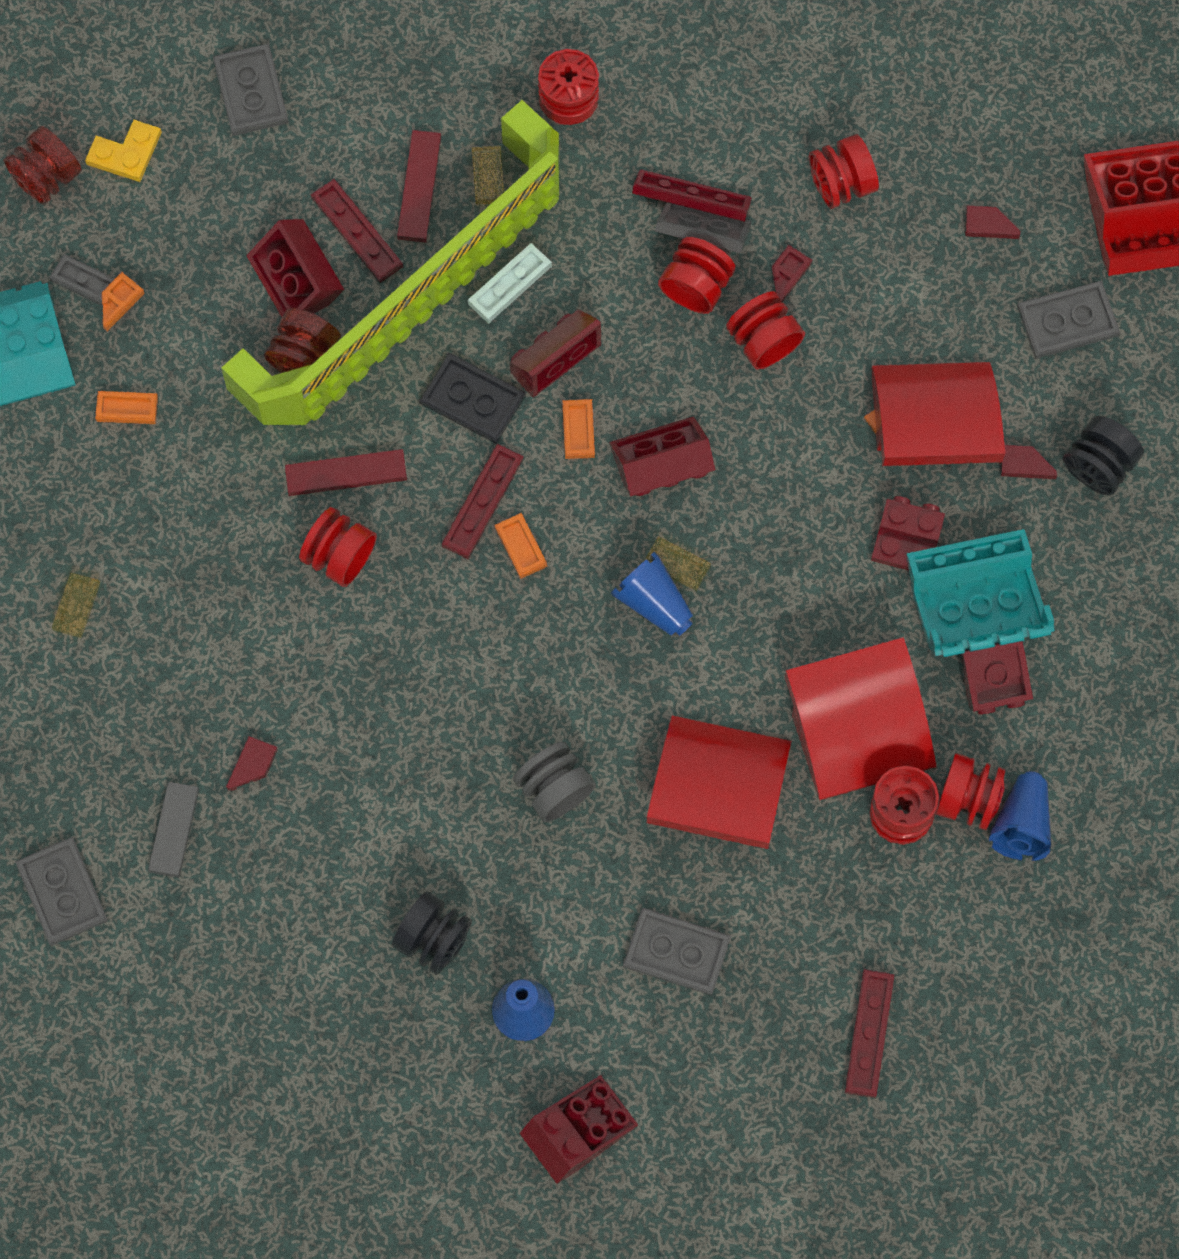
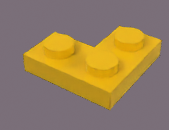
[85,120,162,182]

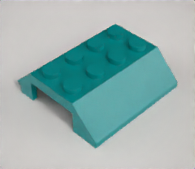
[0,281,76,406]
[907,529,1055,657]

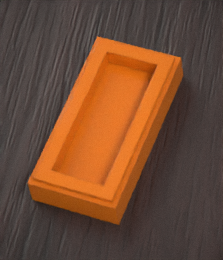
[95,391,158,424]
[562,399,595,459]
[494,513,547,579]

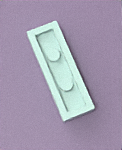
[468,243,552,324]

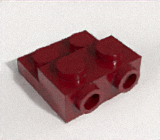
[871,496,945,570]
[961,641,1033,715]

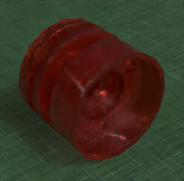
[3,126,82,205]
[264,308,341,373]

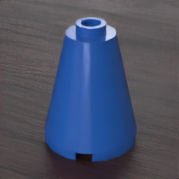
[611,552,693,636]
[989,771,1051,861]
[492,979,555,1041]

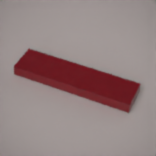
[397,130,442,243]
[632,169,752,222]
[311,179,403,283]
[442,444,524,559]
[285,449,407,496]
[845,969,895,1098]

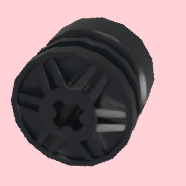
[1063,416,1144,496]
[392,891,472,975]

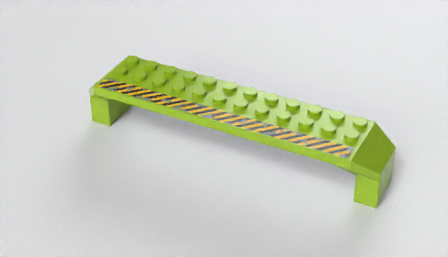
[221,100,559,425]

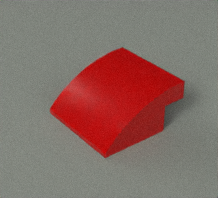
[1084,141,1179,276]
[871,362,1005,466]
[785,637,936,801]
[646,715,792,849]

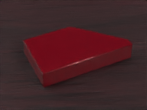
[965,205,1021,239]
[771,245,813,303]
[1001,445,1057,479]
[226,736,278,791]

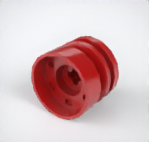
[538,49,599,125]
[808,134,879,209]
[658,237,736,314]
[726,291,805,370]
[299,507,377,587]
[936,753,1006,831]
[869,766,939,845]

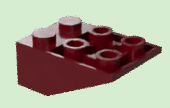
[519,1075,638,1184]

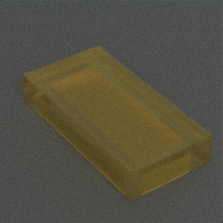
[472,145,504,204]
[644,536,711,591]
[52,573,100,638]

